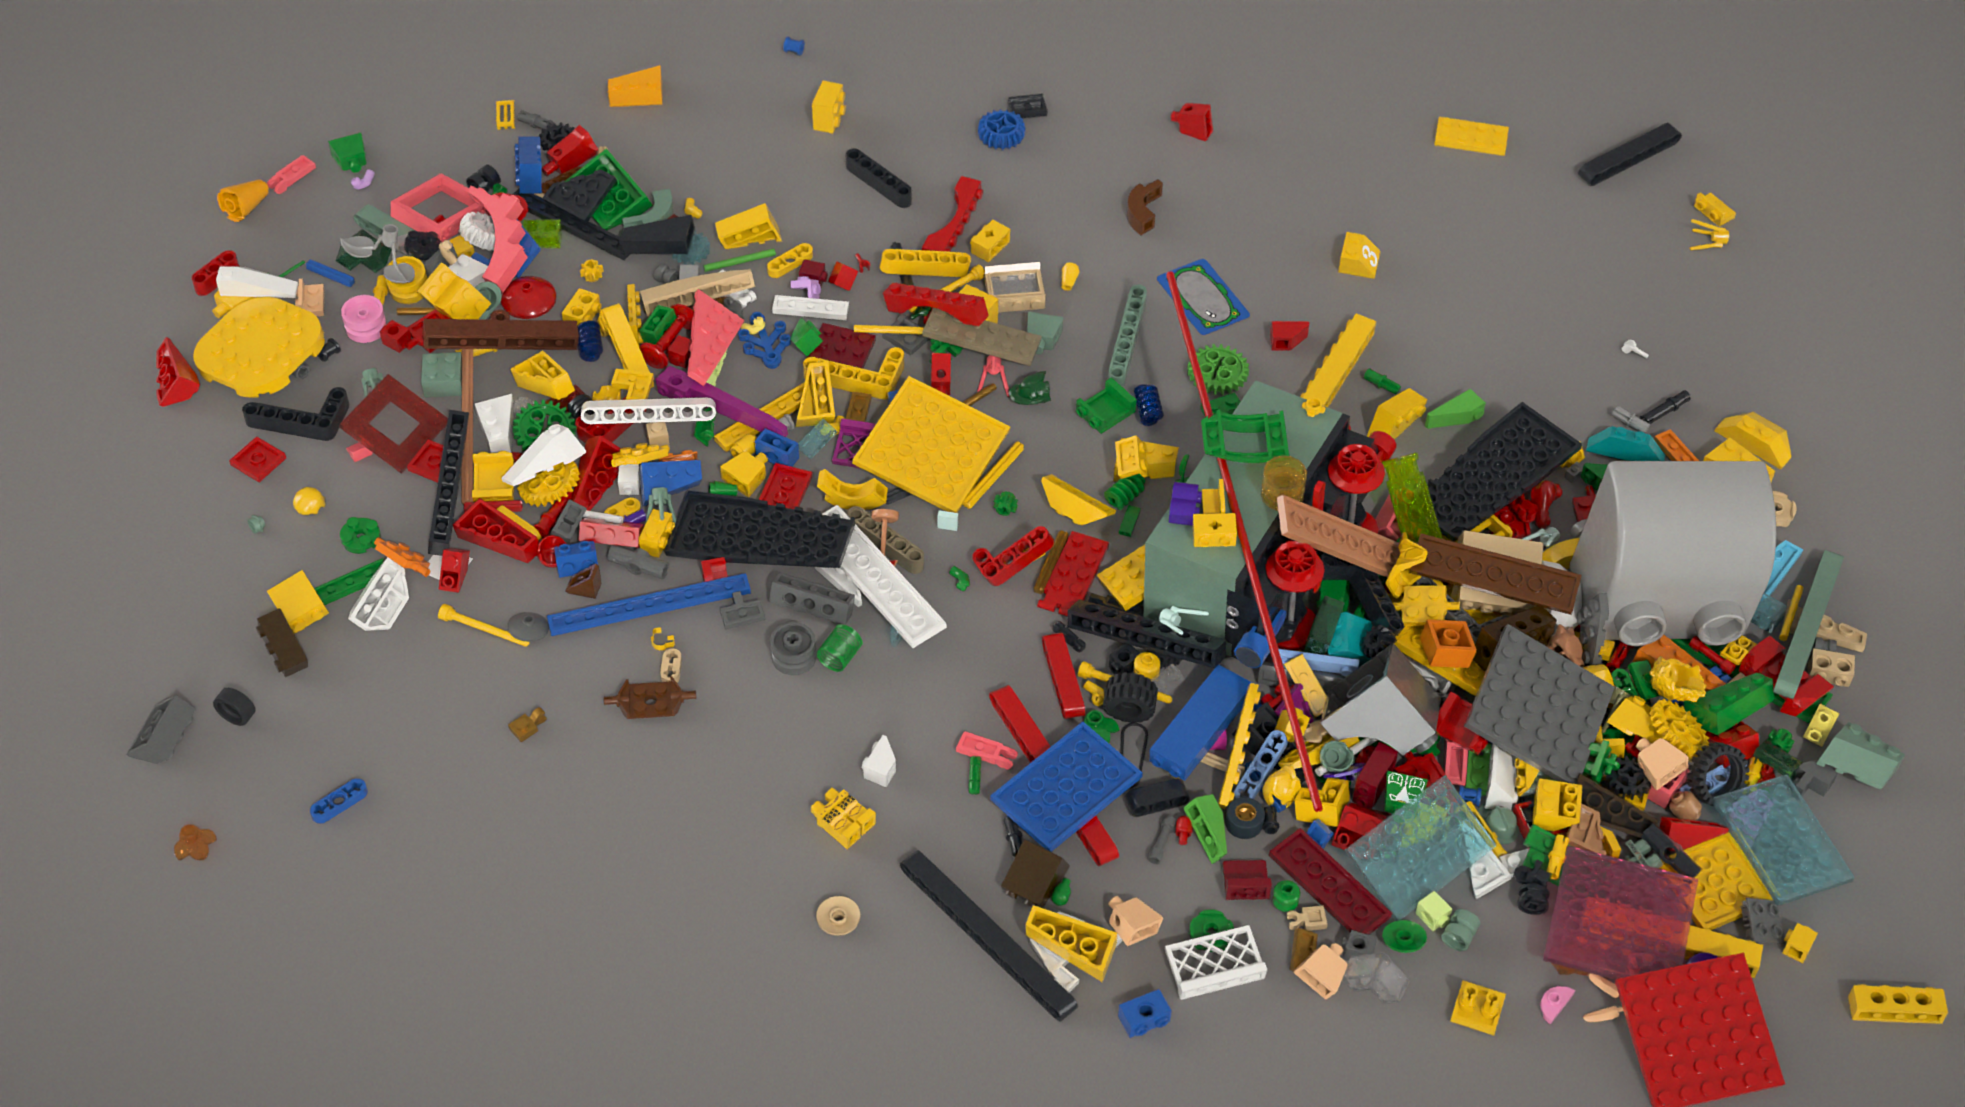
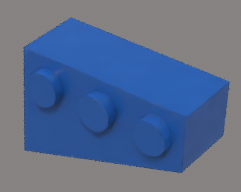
[639,460,702,507]

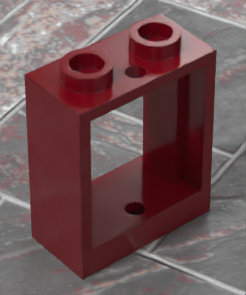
[1352,742,1398,810]

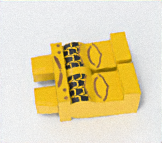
[811,788,876,850]

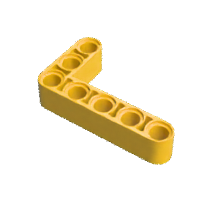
[597,303,654,388]
[803,347,904,400]

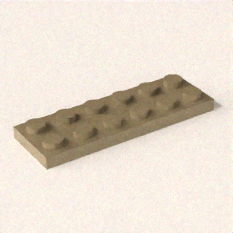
[922,308,1042,366]

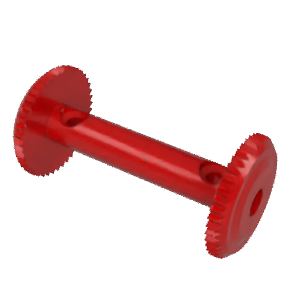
[639,304,694,369]

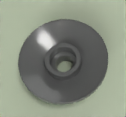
[508,612,549,642]

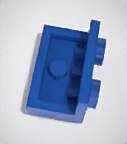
[554,541,598,578]

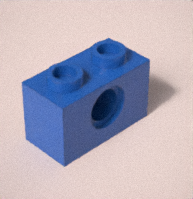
[755,428,799,467]
[1118,989,1171,1038]

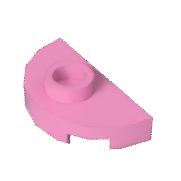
[1540,986,1575,1025]

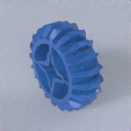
[978,109,1025,150]

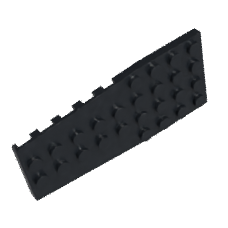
[1410,402,1582,542]
[665,491,856,568]

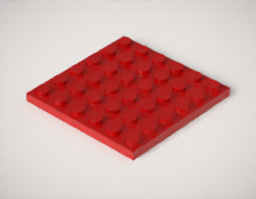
[1615,952,1785,1107]

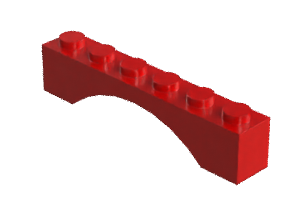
[922,176,983,252]
[883,283,989,326]

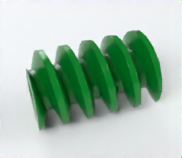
[1104,474,1145,510]

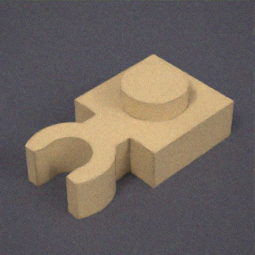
[1287,906,1328,931]

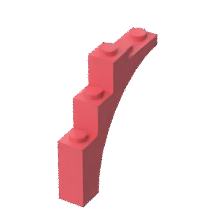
[467,186,528,292]

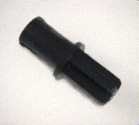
[1003,816,1023,857]

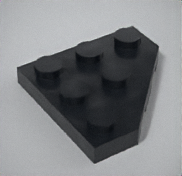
[543,170,617,224]

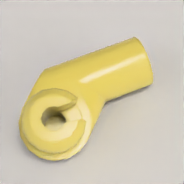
[741,317,765,335]

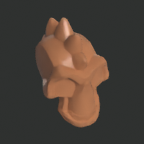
[1547,624,1584,668]

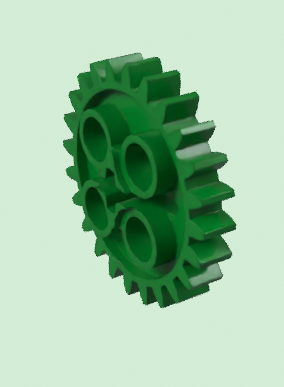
[512,399,576,451]

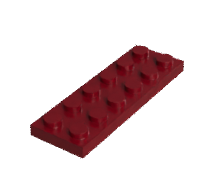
[1269,828,1392,935]

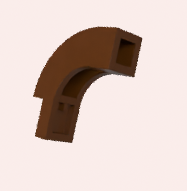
[1127,179,1163,236]

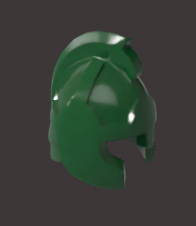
[1009,371,1051,405]

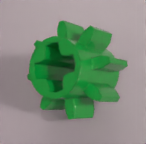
[993,491,1018,516]
[1766,728,1795,754]

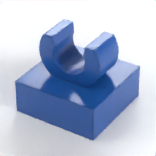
[1306,819,1334,849]

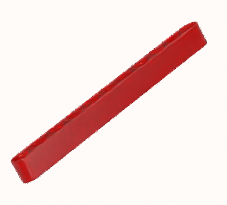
[989,685,1119,866]

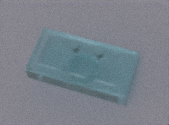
[798,419,837,460]

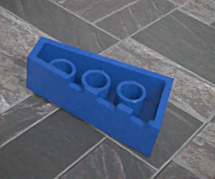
[515,136,542,193]

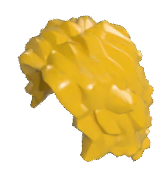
[1649,656,1707,702]

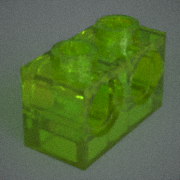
[523,220,562,248]

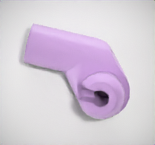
[351,170,375,190]

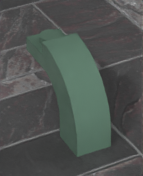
[622,188,673,228]

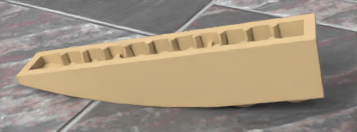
[640,269,755,317]

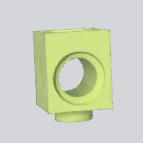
[1415,891,1452,931]

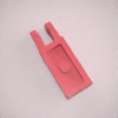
[267,155,316,194]
[956,731,1018,770]

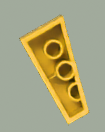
[1026,905,1117,983]

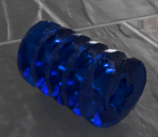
[577,320,603,362]
[1134,384,1164,426]

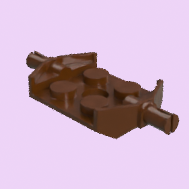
[604,676,696,719]

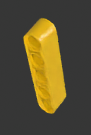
[880,249,971,277]

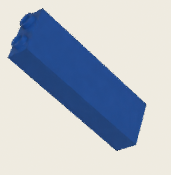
[1149,665,1253,781]

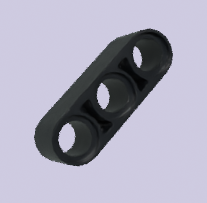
[1125,778,1190,817]

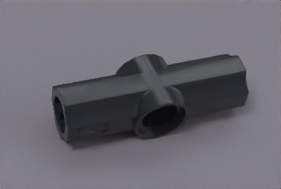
[1640,823,1702,883]

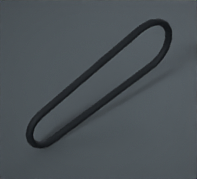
[1120,723,1148,788]

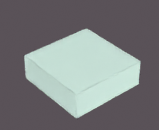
[938,510,958,531]

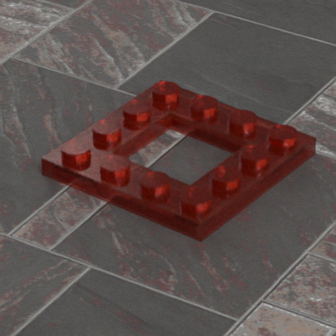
[339,374,448,474]

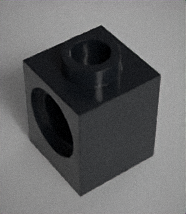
[1109,644,1141,674]

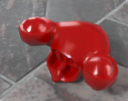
[1531,480,1563,529]

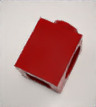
[380,320,412,353]

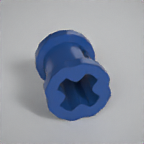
[783,37,805,55]
[1458,785,1482,807]

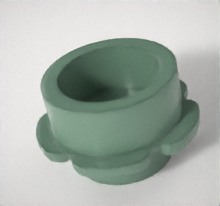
[247,515,265,534]

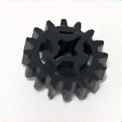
[539,122,574,151]
[1605,756,1652,800]

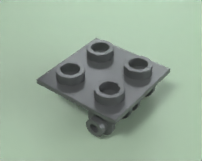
[1740,898,1785,944]

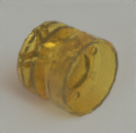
[1261,456,1307,511]

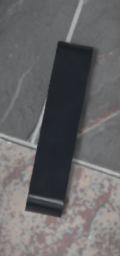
[846,148,912,208]

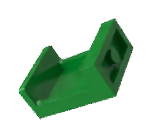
[1076,378,1137,434]

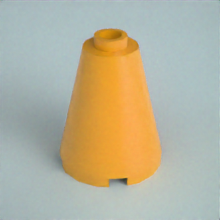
[217,179,269,222]

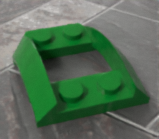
[1201,410,1290,463]

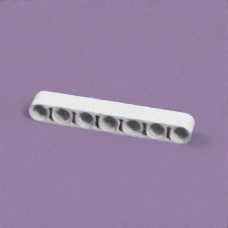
[581,398,716,424]

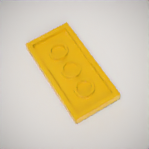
[1434,117,1509,156]

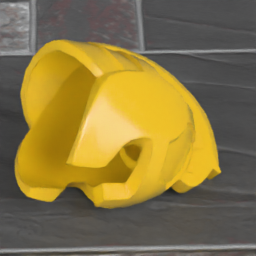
[1262,764,1301,808]

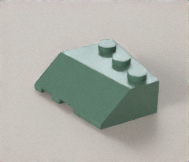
[1817,722,1906,790]

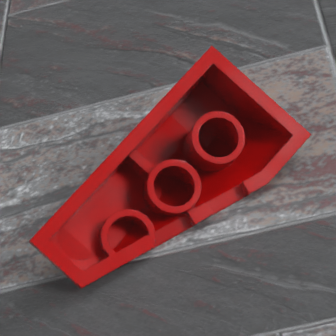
[156,337,200,407]
[572,435,621,511]

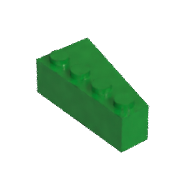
[1684,673,1774,735]

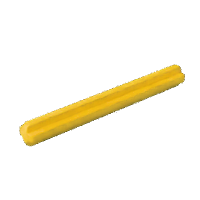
[963,441,1024,509]

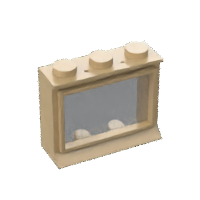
[984,262,1046,312]

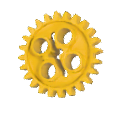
[517,461,580,507]
[1649,699,1709,758]

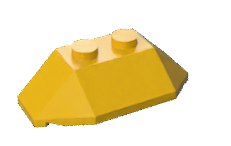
[1714,412,1791,470]
[1041,474,1116,525]

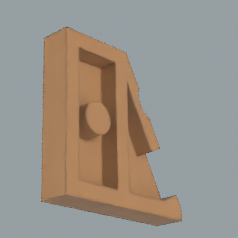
[1566,804,1606,860]

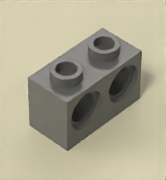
[551,500,587,545]

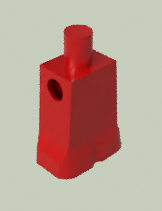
[542,125,599,177]

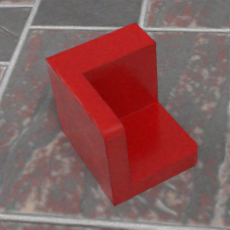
[828,262,858,291]
[701,557,728,582]

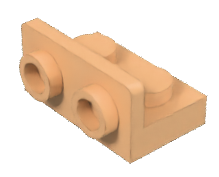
[295,278,325,316]

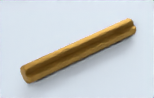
[1034,530,1069,594]

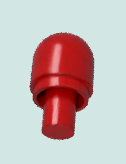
[1175,815,1193,845]

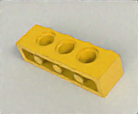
[1848,984,1948,1024]

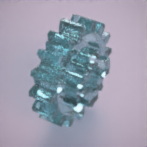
[672,231,710,265]

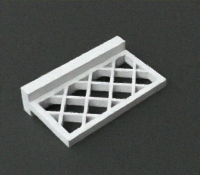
[1165,925,1267,1000]

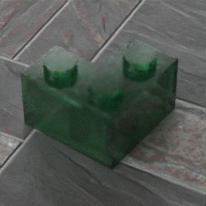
[335,229,392,273]

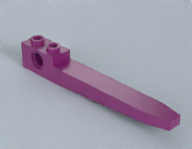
[655,366,788,437]

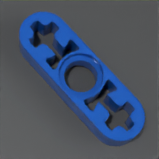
[310,779,368,824]

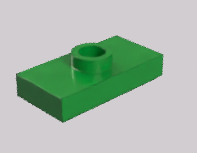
[1628,660,1660,702]

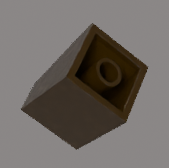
[1001,839,1070,908]

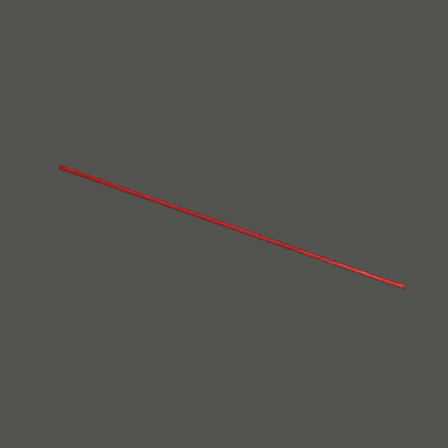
[1166,271,1323,812]

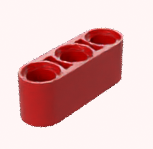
[191,250,239,296]

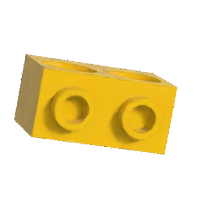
[562,288,602,332]

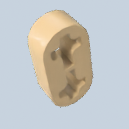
[660,648,682,683]

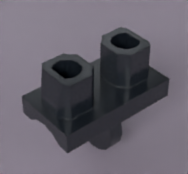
[1513,860,1551,888]

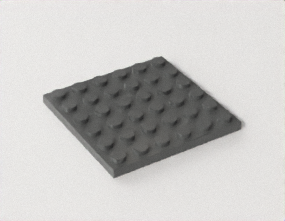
[1464,624,1615,784]

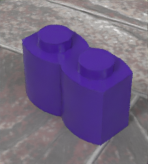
[1169,482,1202,526]

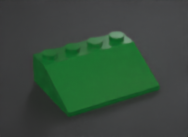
[565,148,653,230]

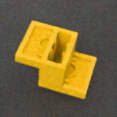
[418,263,491,319]

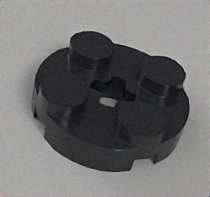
[404,231,441,260]

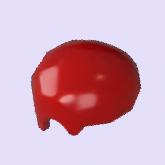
[537,535,567,568]

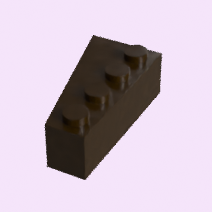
[1577,773,1658,838]

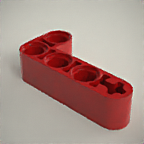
[575,395,647,443]
[972,526,1054,586]

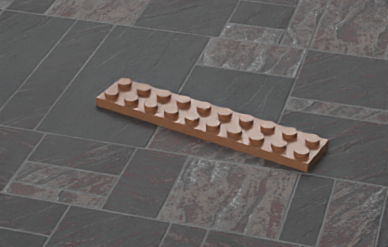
[1277,495,1414,586]

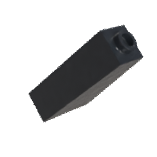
[619,215,695,254]

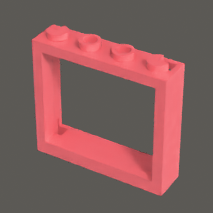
[391,173,487,242]

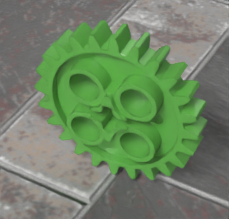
[1187,344,1249,395]

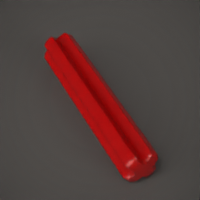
[464,500,523,512]

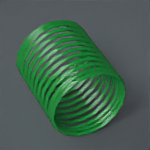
[817,624,863,672]

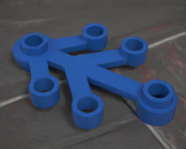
[738,312,791,369]

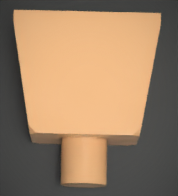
[1636,738,1688,790]
[1109,896,1163,946]
[1293,943,1348,1000]

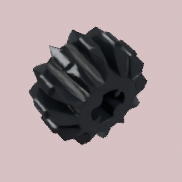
[1360,625,1397,658]

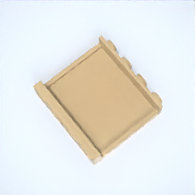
[1455,530,1543,616]

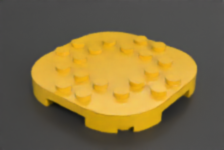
[193,297,325,398]

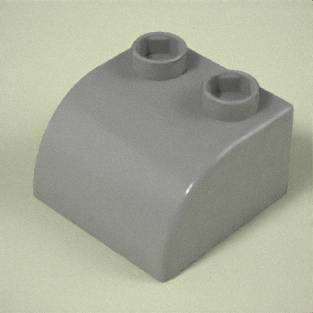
[1569,461,1776,646]

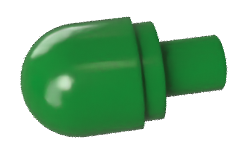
[1051,878,1071,906]

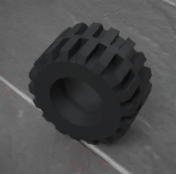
[1103,672,1158,723]

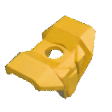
[1385,532,1428,598]

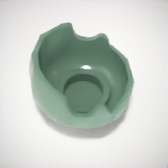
[1320,741,1354,773]

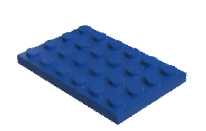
[990,722,1143,852]

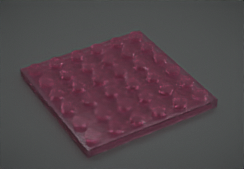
[1543,846,1698,980]

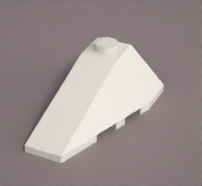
[216,266,298,298]
[501,424,586,486]

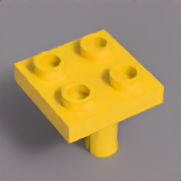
[1450,980,1506,1035]

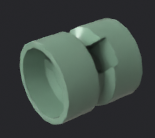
[1441,909,1480,951]

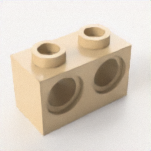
[1808,648,1855,687]

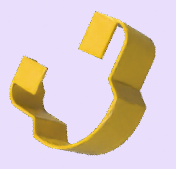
[651,627,675,651]

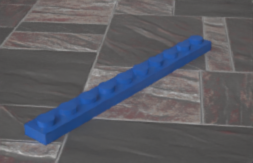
[547,573,751,636]

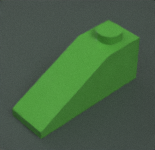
[1425,389,1486,429]
[1183,794,1227,864]

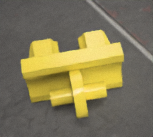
[1803,704,1840,747]

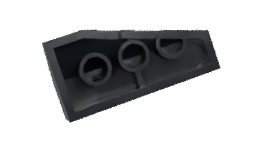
[1232,702,1306,784]

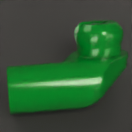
[949,566,970,592]

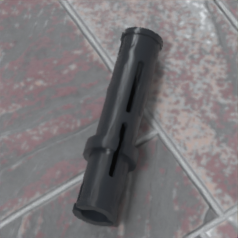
[1640,390,1691,424]

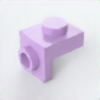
[791,277,821,299]

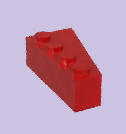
[453,498,539,563]

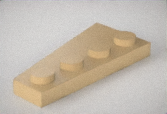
[1782,599,1867,653]

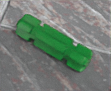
[969,756,981,795]

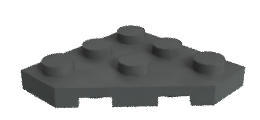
[1577,593,1609,667]

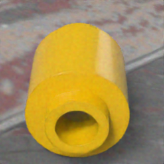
[730,434,757,457]

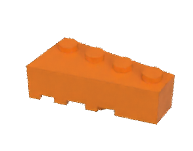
[1632,634,1726,692]

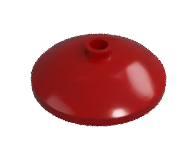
[501,276,556,319]

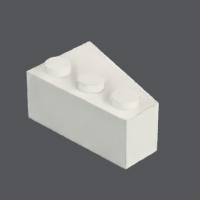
[448,254,488,288]
[475,394,515,453]

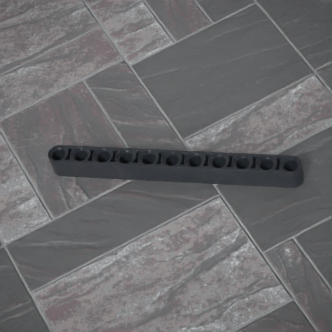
[900,850,1078,1022]

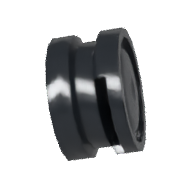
[567,394,595,422]
[1517,883,1550,915]

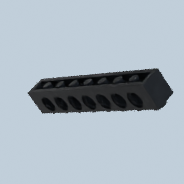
[428,410,469,556]
[1068,599,1226,668]

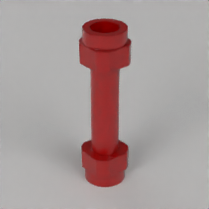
[1689,636,1736,675]

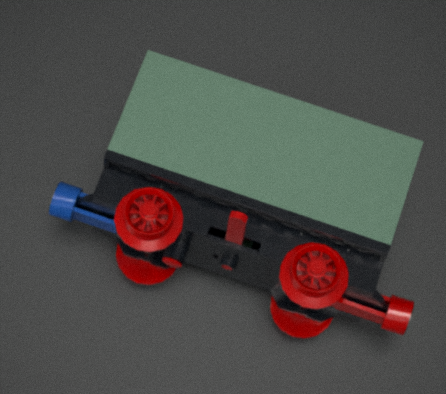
[1144,380,1397,668]

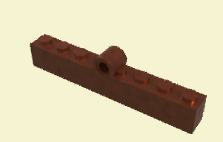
[423,310,579,350]

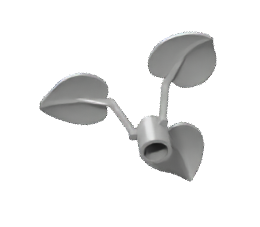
[340,224,423,283]

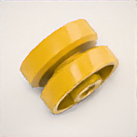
[385,256,428,304]

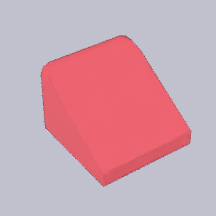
[346,440,373,462]

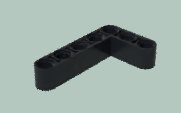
[242,387,350,441]
[1320,553,1404,637]

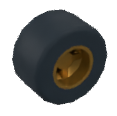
[1225,797,1265,839]

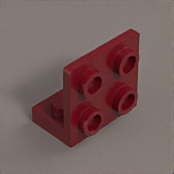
[1223,860,1272,900]

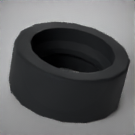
[213,687,256,726]

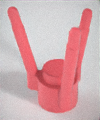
[977,355,1010,397]

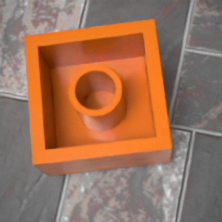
[1420,619,1477,668]

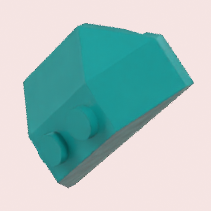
[1586,426,1665,461]

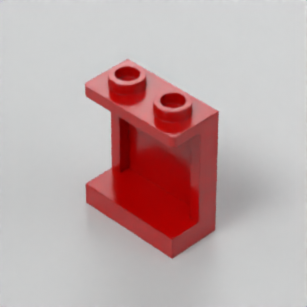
[1436,691,1488,755]

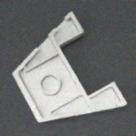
[1030,911,1122,993]

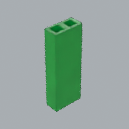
[1119,505,1141,537]

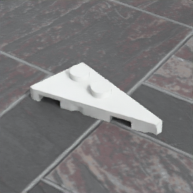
[815,567,862,607]
[1462,819,1511,899]

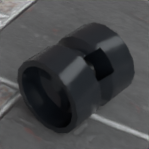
[466,164,501,193]

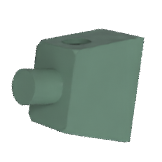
[1027,312,1063,354]

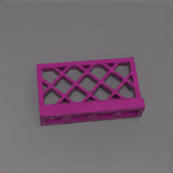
[832,418,876,469]

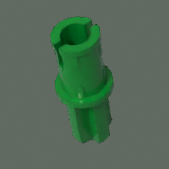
[1364,368,1401,394]

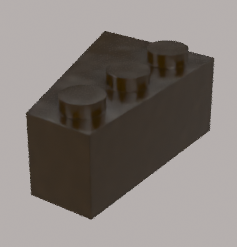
[256,608,308,677]

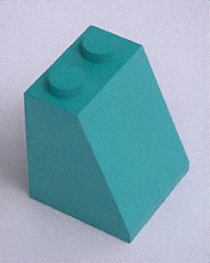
[1326,612,1373,668]

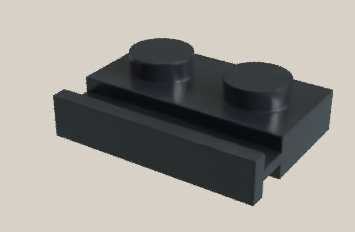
[1008,93,1047,118]

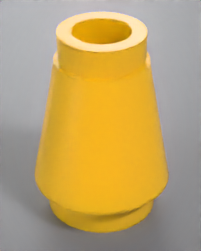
[1061,262,1080,291]

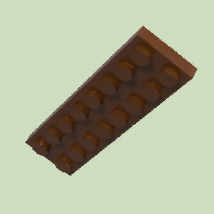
[1410,533,1582,615]

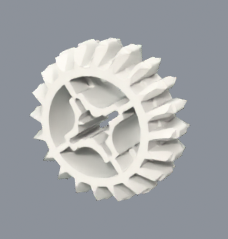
[459,212,496,251]

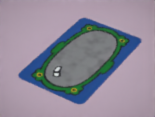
[1157,259,1250,335]

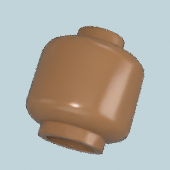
[1669,791,1702,820]

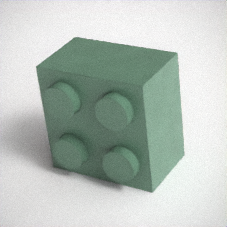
[421,352,462,398]

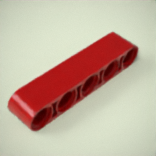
[1042,632,1085,719]

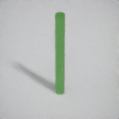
[703,248,776,272]

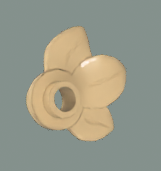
[1303,720,1329,743]

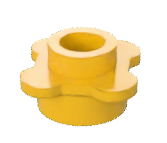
[1302,397,1326,417]

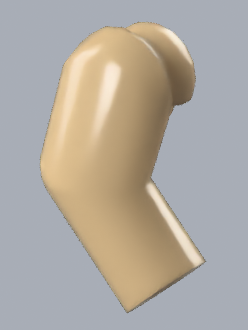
[439,240,458,265]

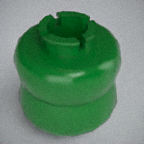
[1272,880,1301,912]

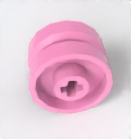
[341,295,387,343]

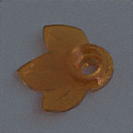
[174,824,217,861]

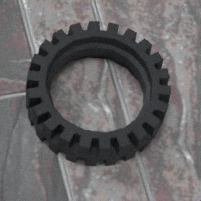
[1687,742,1749,807]

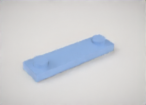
[1279,649,1359,676]

